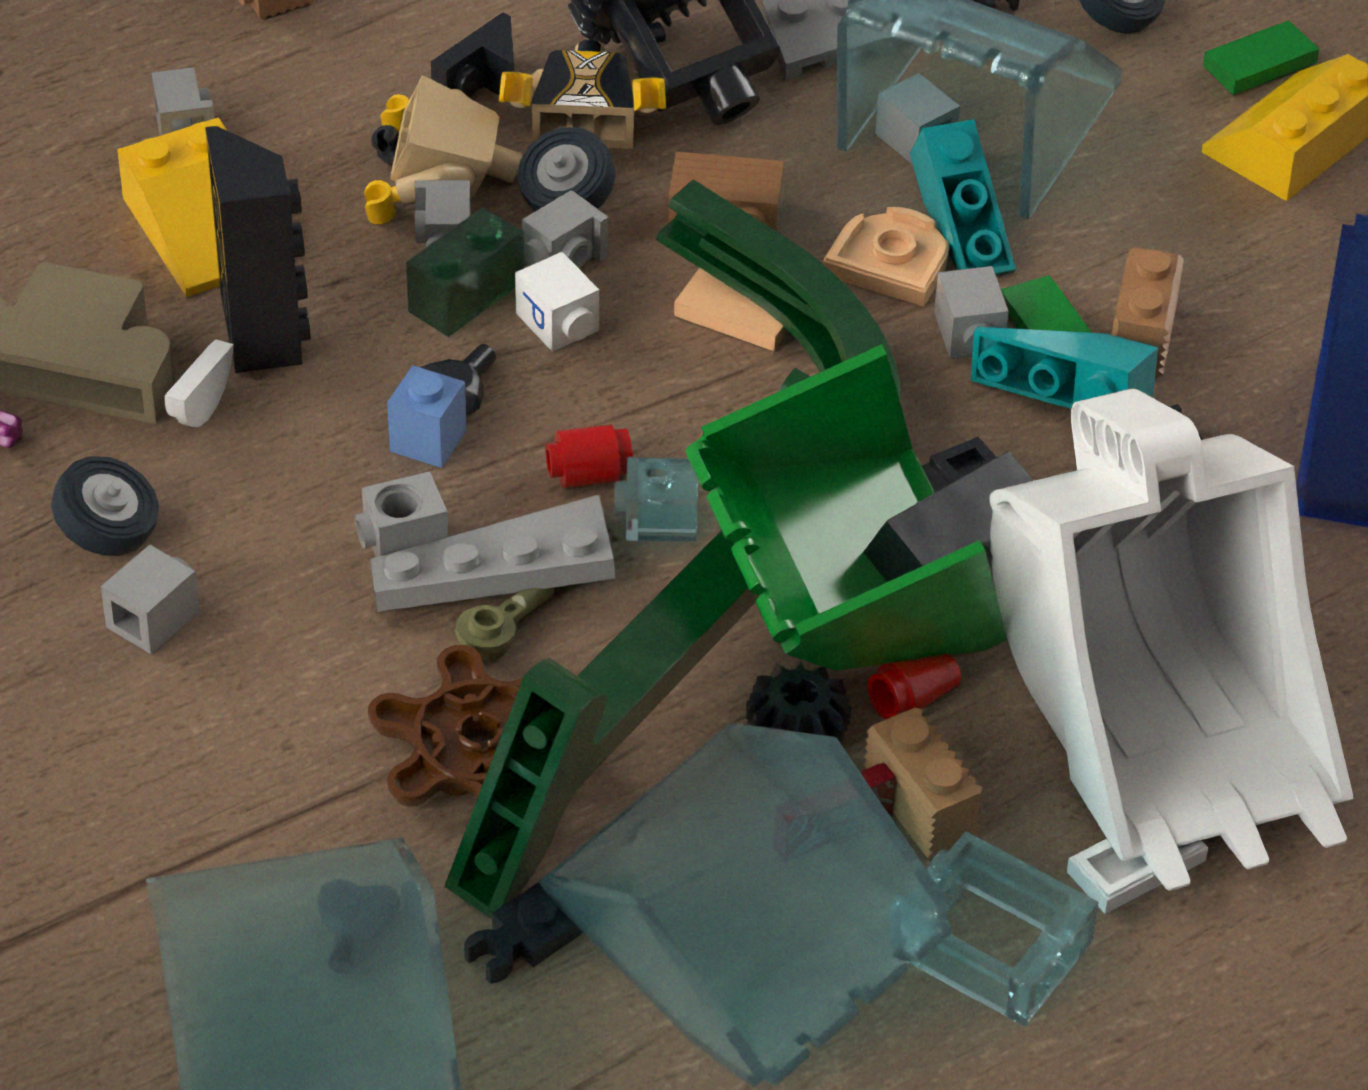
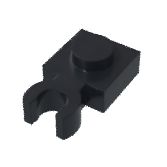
[464,880,583,984]

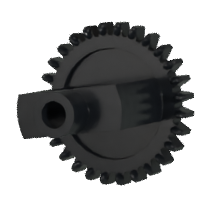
[568,0,780,125]

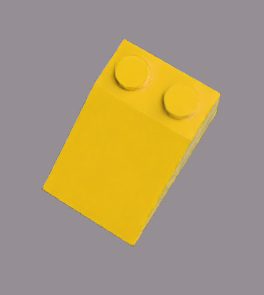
[117,117,227,297]

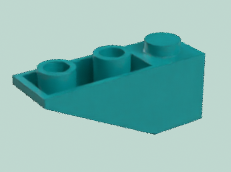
[910,119,1016,276]
[970,327,1158,409]

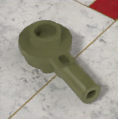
[455,588,554,661]

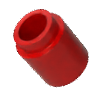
[545,424,633,488]

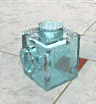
[614,457,698,542]

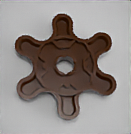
[368,645,524,807]

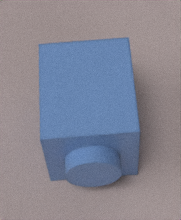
[387,365,466,468]

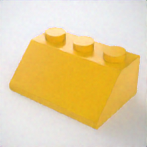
[1202,54,1368,201]

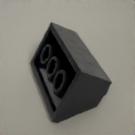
[205,126,311,373]

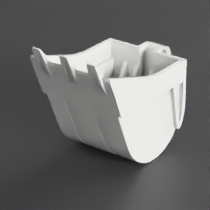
[990,389,1354,891]

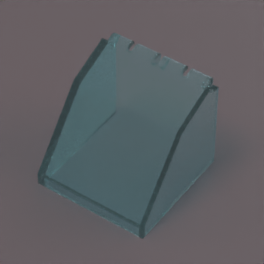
[837,0,1122,219]
[539,723,952,1088]
[146,837,461,1090]

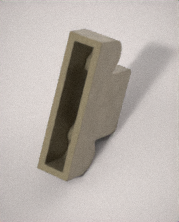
[0,262,175,424]

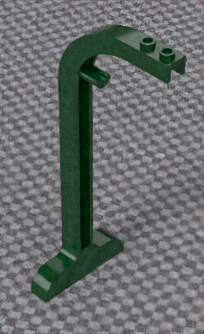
[444,179,900,919]

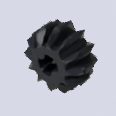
[746,660,852,766]

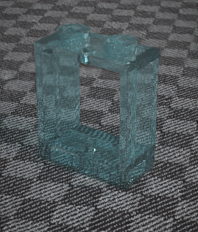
[890,831,1099,1027]

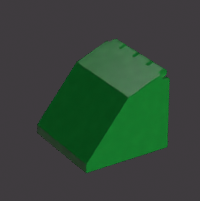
[685,344,1007,671]

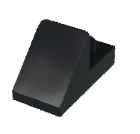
[431,12,515,97]

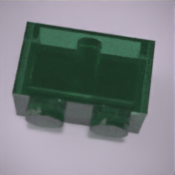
[406,207,524,337]

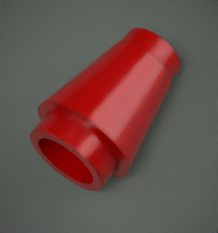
[868,653,961,720]

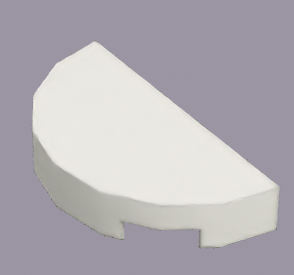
[164,339,234,427]

